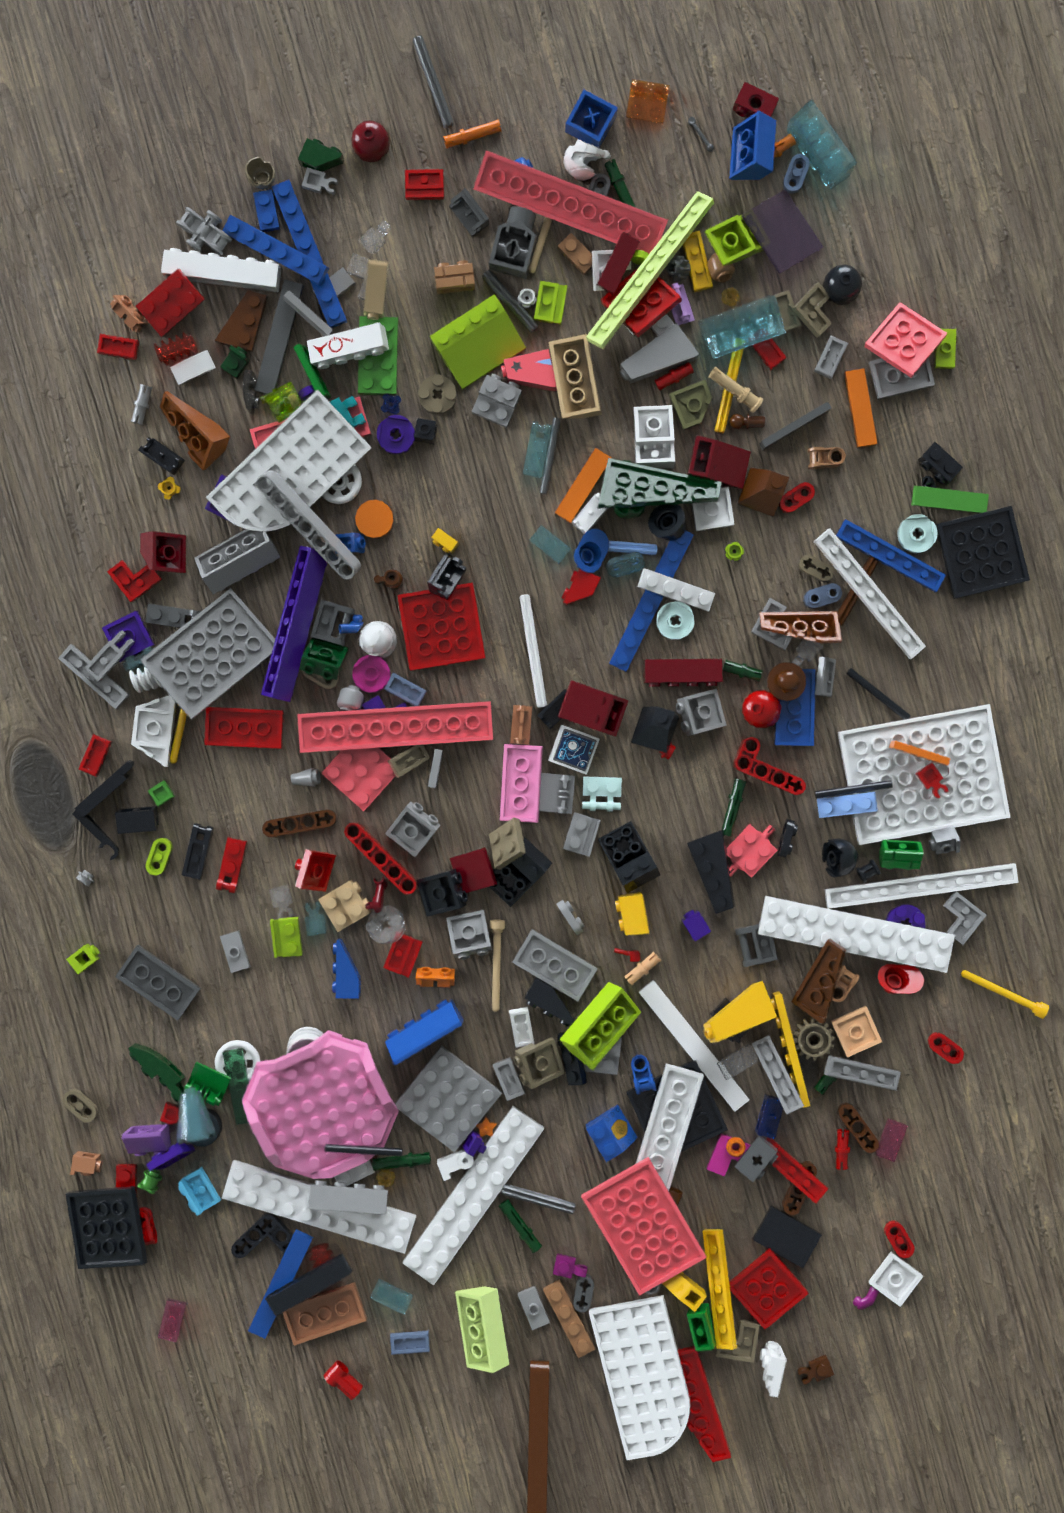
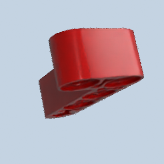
[733,737,806,795]

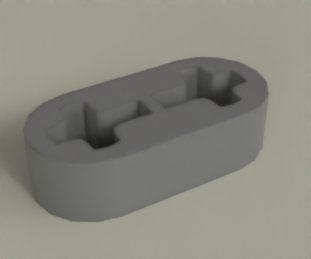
[573,1274,594,1312]

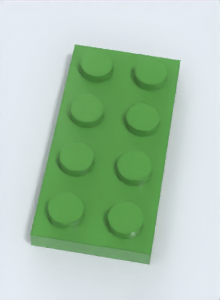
[358,316,398,395]

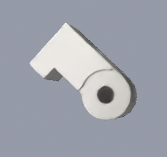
[437,1149,474,1181]

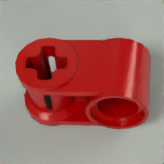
[139,1207,157,1246]

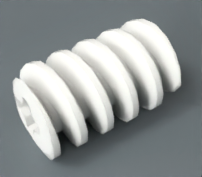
[129,667,162,693]

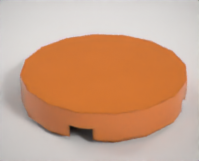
[355,500,394,538]

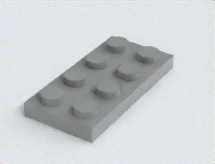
[512,929,598,1001]

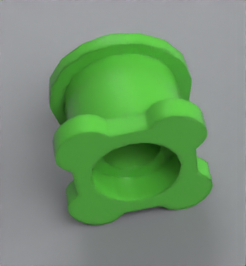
[137,1170,162,1194]

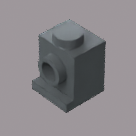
[929,826,961,855]

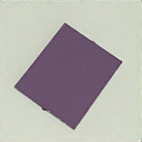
[741,190,823,274]

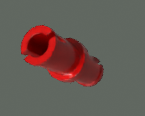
[654,362,694,391]
[835,1129,850,1170]

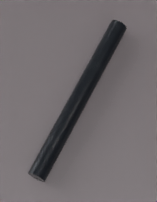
[846,668,911,720]
[815,780,893,799]
[324,1144,402,1156]

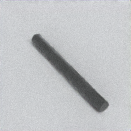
[540,418,561,495]

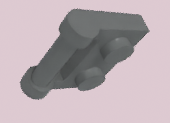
[311,600,355,646]
[735,924,778,967]

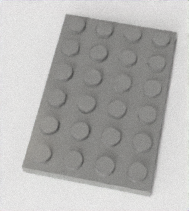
[140,588,275,720]

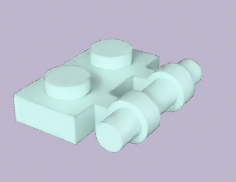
[582,776,622,812]

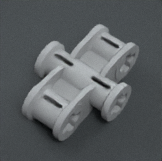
[176,207,232,256]

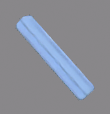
[608,540,657,555]

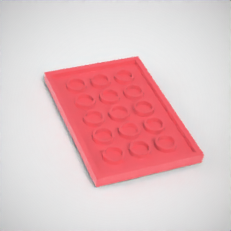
[581,1157,707,1296]

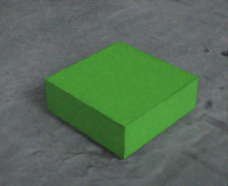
[148,780,175,807]

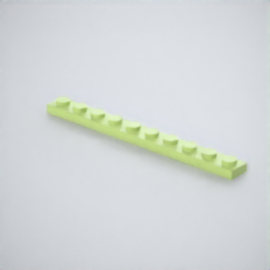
[586,191,714,349]

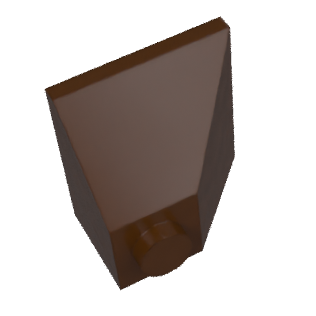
[737,467,789,517]

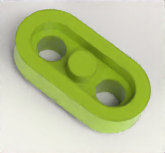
[146,838,173,875]

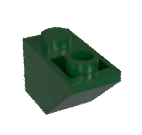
[298,138,344,172]

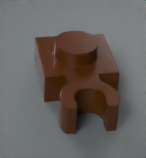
[797,1354,834,1384]

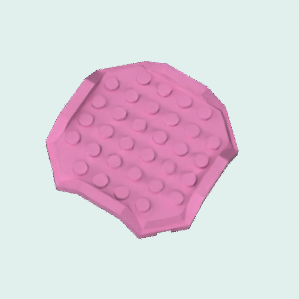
[242,1030,399,1179]

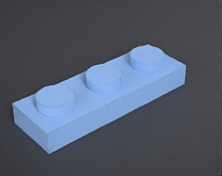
[817,792,878,818]

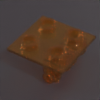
[626,79,670,123]

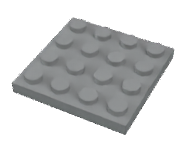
[395,1045,502,1152]

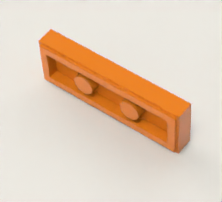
[889,741,950,766]

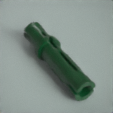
[604,159,636,207]
[722,778,747,837]
[372,1152,431,1171]
[498,1199,542,1253]

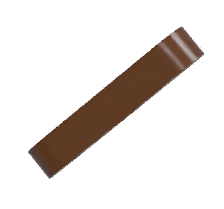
[837,1103,879,1153]
[782,1161,817,1215]

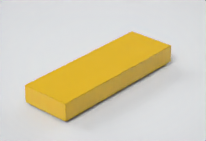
[683,231,713,293]

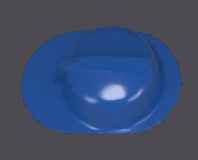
[573,529,609,573]

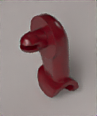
[365,876,387,914]

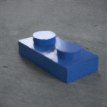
[253,189,280,232]

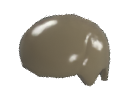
[245,157,276,189]

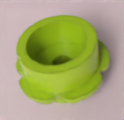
[725,542,744,561]

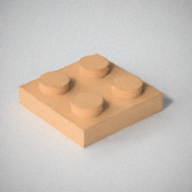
[830,1006,882,1057]

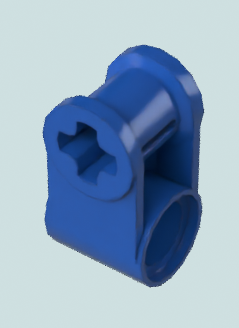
[631,1055,656,1095]

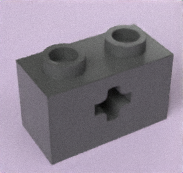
[735,1134,778,1182]

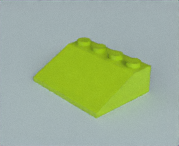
[430,294,526,390]

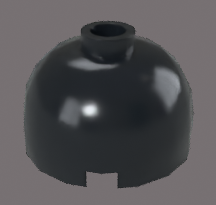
[822,264,862,305]
[822,838,858,878]

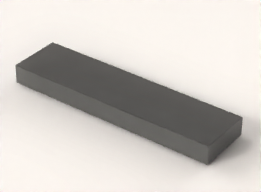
[760,402,831,451]

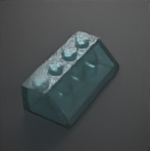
[787,99,857,189]
[698,295,786,359]

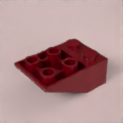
[687,436,751,489]
[558,680,629,737]

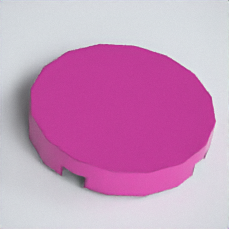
[352,655,391,693]

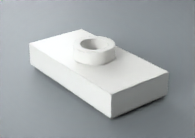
[509,1007,534,1048]

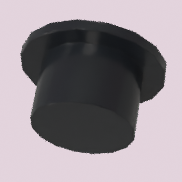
[648,504,686,541]

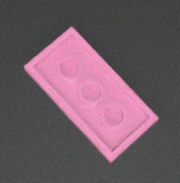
[500,744,543,823]

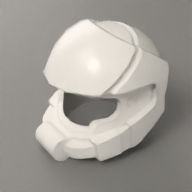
[563,139,611,181]

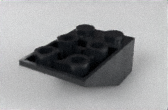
[598,821,661,893]
[489,837,552,907]

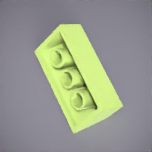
[455,1286,509,1373]

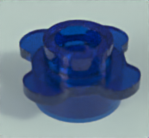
[381,394,401,415]

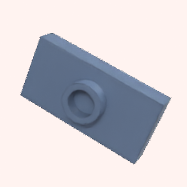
[384,673,427,706]
[390,1331,430,1355]

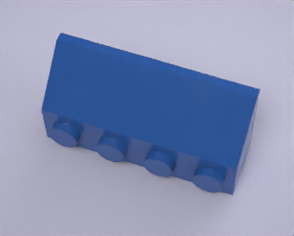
[385,999,464,1065]

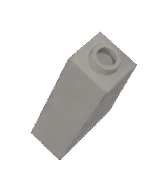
[619,323,699,383]

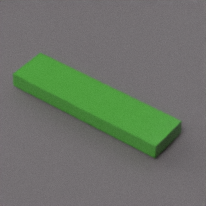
[911,486,989,513]

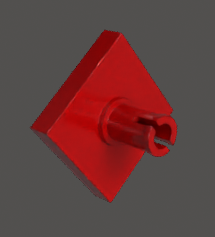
[295,849,336,892]

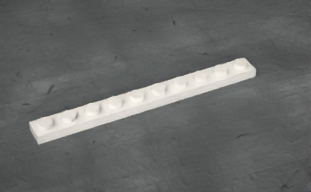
[824,863,1019,909]

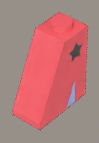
[501,349,557,391]

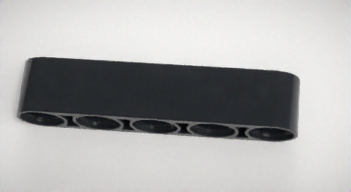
[265,1254,353,1316]

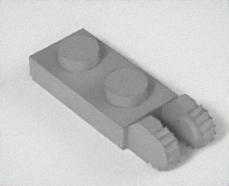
[84,630,134,682]

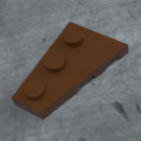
[214,290,268,352]

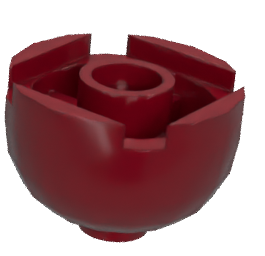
[351,120,390,163]

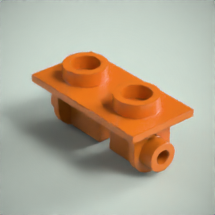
[416,967,455,988]

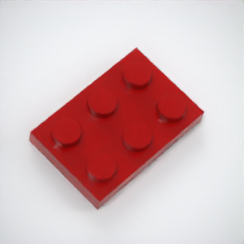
[136,268,205,337]

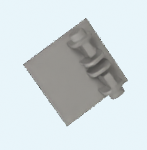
[539,773,575,814]

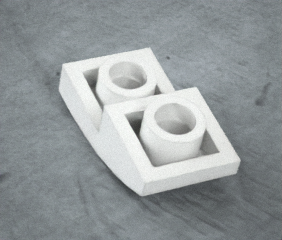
[170,350,216,385]

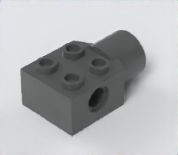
[489,206,536,279]

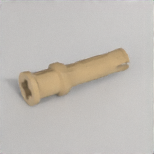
[709,367,763,412]

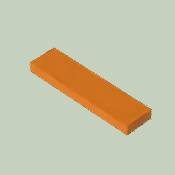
[844,368,877,448]
[555,448,612,523]

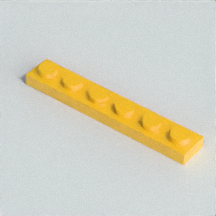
[770,991,810,1108]
[703,1229,737,1350]

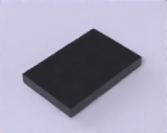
[752,1205,822,1268]

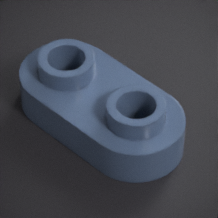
[783,154,810,194]
[803,583,842,609]

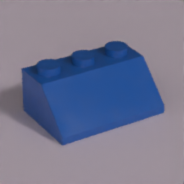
[729,111,776,180]

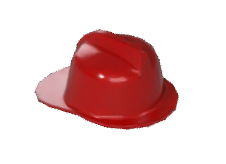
[877,964,924,995]

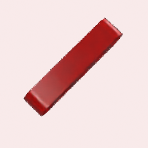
[344,822,417,895]

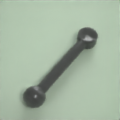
[688,117,714,152]

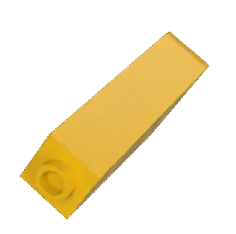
[703,981,777,1043]

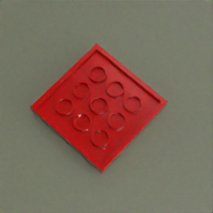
[397,582,486,671]

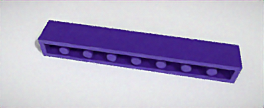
[261,546,327,702]

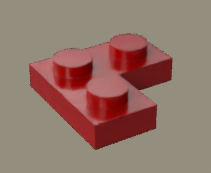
[107,560,162,603]

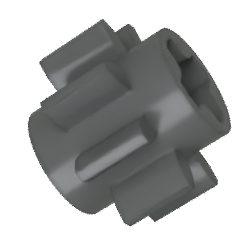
[667,256,690,281]

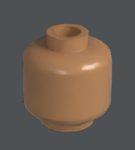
[707,253,735,283]

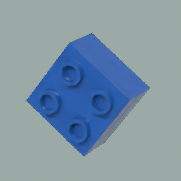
[565,90,618,148]

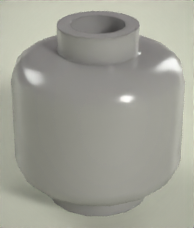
[337,685,364,711]

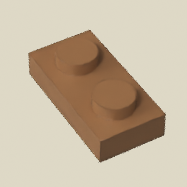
[557,233,592,275]

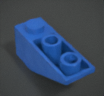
[332,938,361,999]

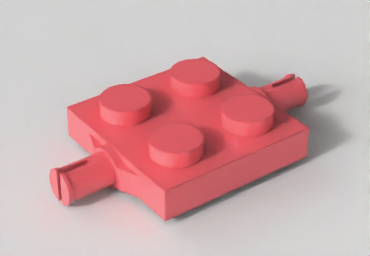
[726,824,778,878]

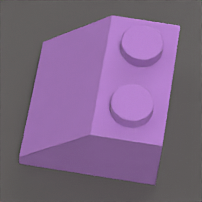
[122,1124,171,1156]

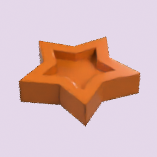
[476,1117,497,1137]

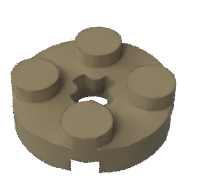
[418,374,457,414]

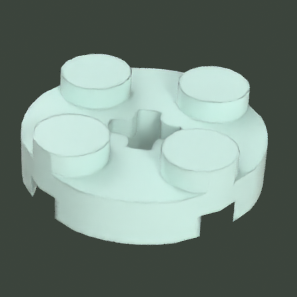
[897,514,937,553]
[656,601,695,640]

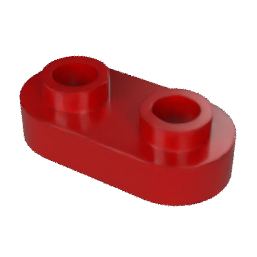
[779,482,815,513]
[928,1032,964,1064]
[884,1221,915,1258]

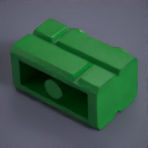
[879,840,924,870]
[686,1303,716,1351]

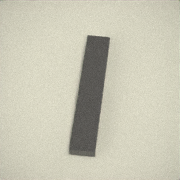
[255,279,304,397]

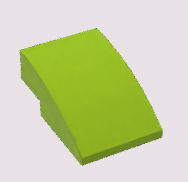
[705,210,770,266]

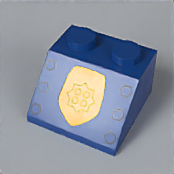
[585,1104,638,1162]

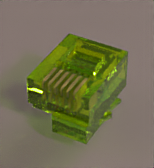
[259,381,302,423]

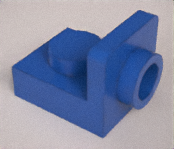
[335,533,366,554]

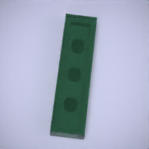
[223,1048,249,1125]

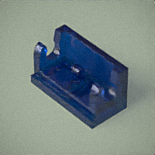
[755,1094,783,1139]

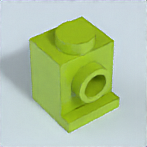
[66,943,100,974]

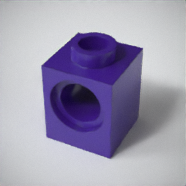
[681,910,711,941]

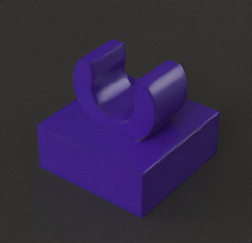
[462,1130,487,1157]

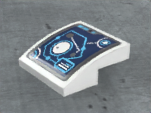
[548,725,600,775]

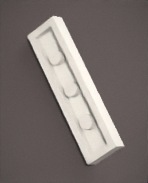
[637,568,715,611]

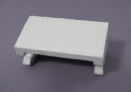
[571,493,608,534]

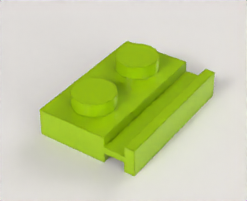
[534,281,568,325]
[270,917,303,958]

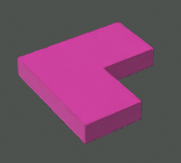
[706,1133,751,1177]

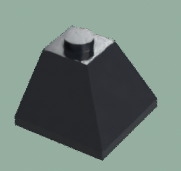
[631,707,679,753]

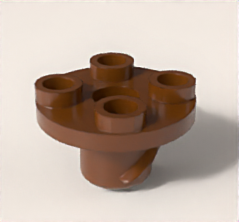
[767,662,806,701]

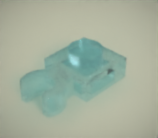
[304,901,327,936]

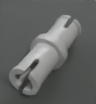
[130,384,152,425]

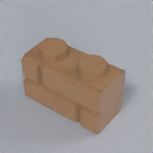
[434,260,475,294]

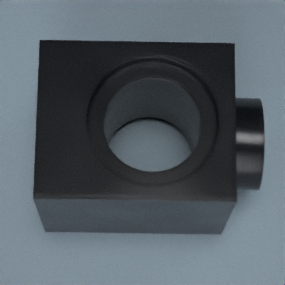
[414,418,437,444]

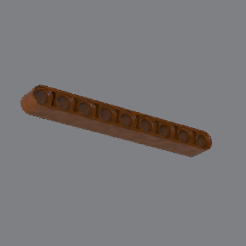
[527,1360,549,1513]

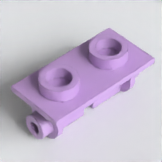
[671,283,695,326]

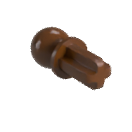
[729,413,765,429]

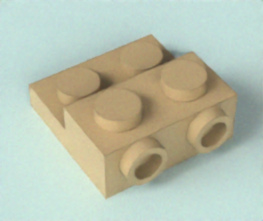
[318,879,371,932]

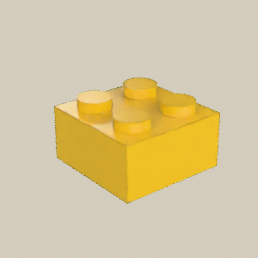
[431,528,459,554]

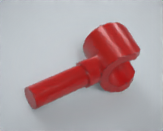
[614,948,640,962]

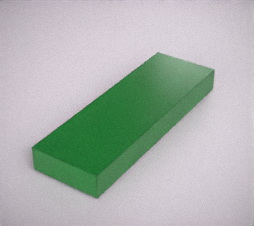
[293,344,331,400]

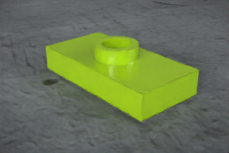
[934,329,956,369]

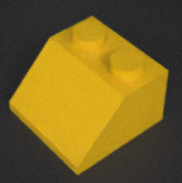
[615,892,649,935]

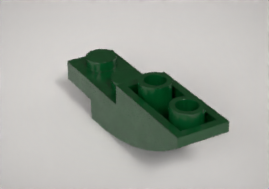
[128,1043,191,1105]

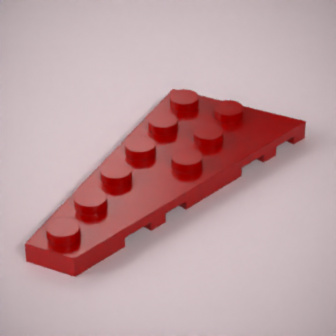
[678,1346,731,1462]

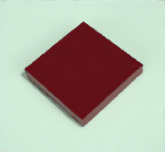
[449,847,497,893]

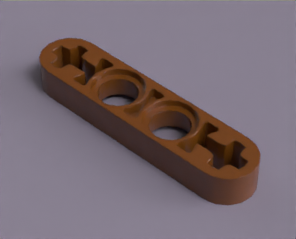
[262,809,337,837]

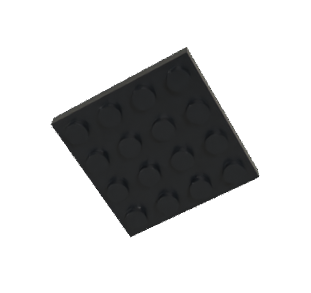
[936,506,1030,599]
[626,1060,728,1152]
[65,1186,148,1269]

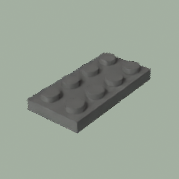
[115,945,201,1020]

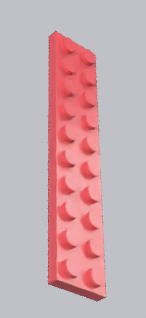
[473,150,668,254]
[297,701,493,753]

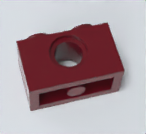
[733,82,779,118]

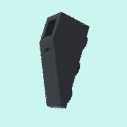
[524,977,576,1027]

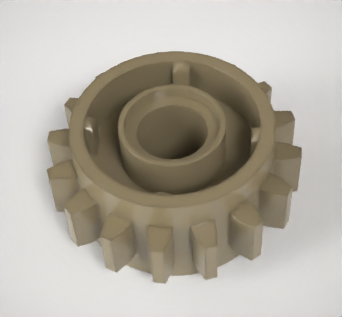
[793,1017,835,1061]

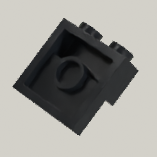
[416,868,468,917]

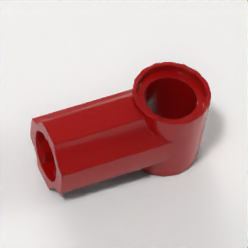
[323,1360,363,1400]

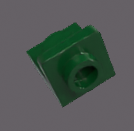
[220,346,250,379]

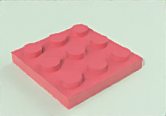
[864,302,947,378]
[321,748,396,811]

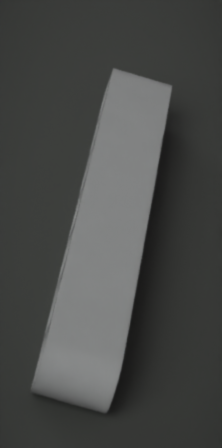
[257,471,361,579]

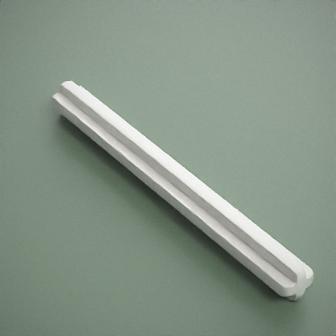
[520,594,547,708]

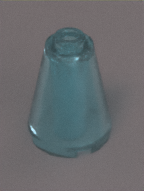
[176,1087,216,1143]

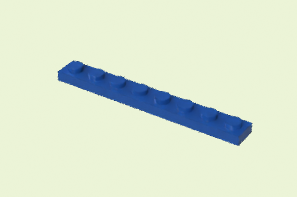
[271,180,347,328]
[609,530,694,672]

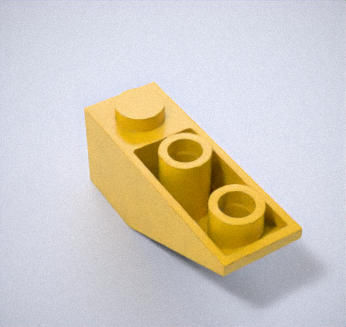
[662,1272,707,1312]

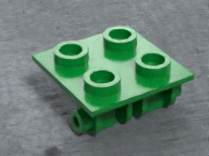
[184,1062,231,1106]

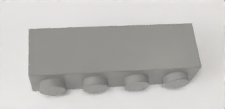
[308,1180,388,1214]

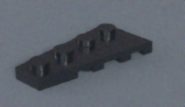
[687,829,735,914]

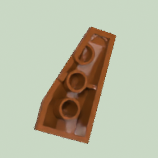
[160,391,230,470]
[759,611,842,643]

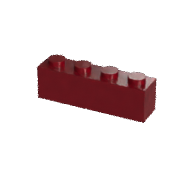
[644,659,722,687]

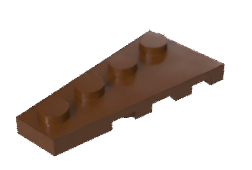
[791,938,846,1024]

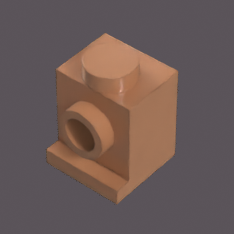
[70,1151,102,1176]

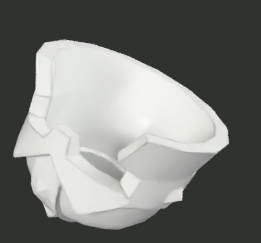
[359,621,397,659]

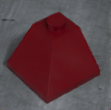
[140,531,186,574]

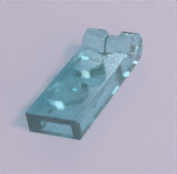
[523,421,552,478]

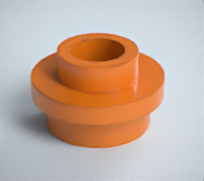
[726,1137,746,1157]

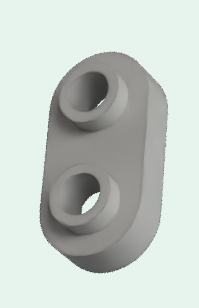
[557,900,585,936]

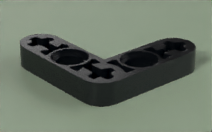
[231,1212,293,1258]

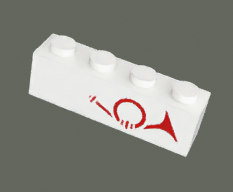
[307,323,389,369]

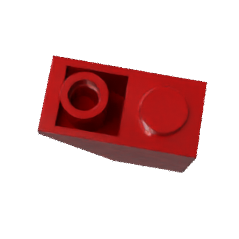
[561,569,601,605]

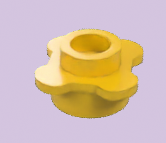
[158,477,181,500]

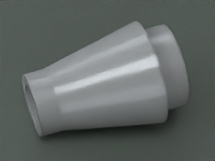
[291,768,321,787]

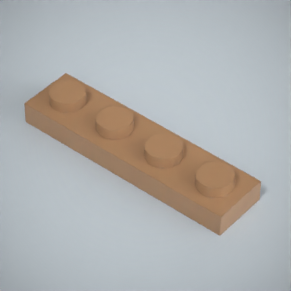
[543,1279,596,1358]

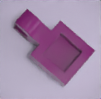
[553,1253,588,1279]

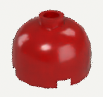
[742,690,782,728]

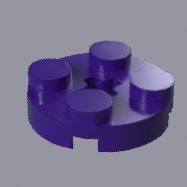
[377,415,415,454]
[886,904,925,928]

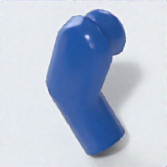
[339,615,364,634]

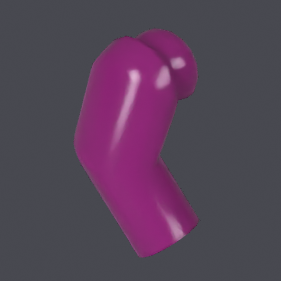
[853,1286,879,1310]

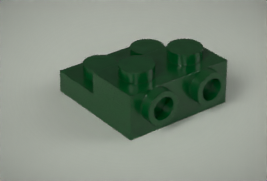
[299,637,349,680]

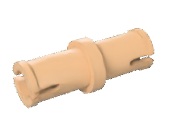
[624,951,661,985]

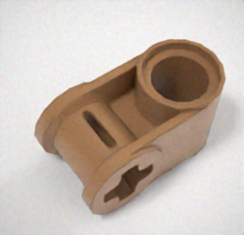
[808,447,846,469]
[832,964,860,1002]

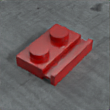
[405,169,444,200]
[383,931,423,978]

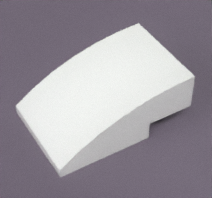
[634,405,675,469]

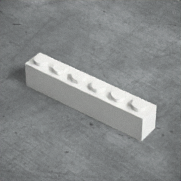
[161,248,281,292]

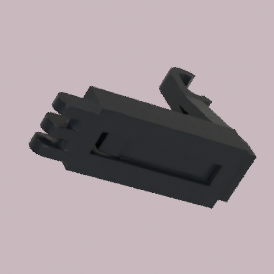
[72,760,134,860]

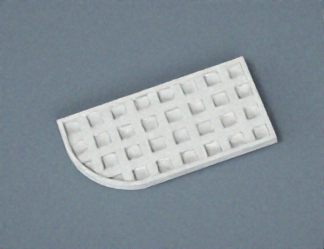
[206,390,372,531]
[589,1295,690,1460]

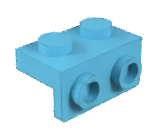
[178,1167,221,1216]

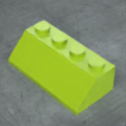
[560,982,641,1070]

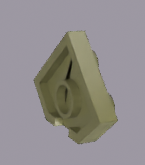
[669,380,712,431]

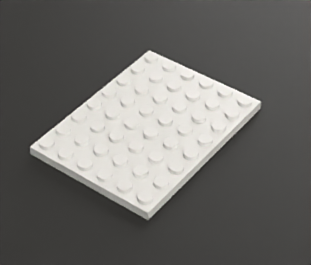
[838,704,1011,845]

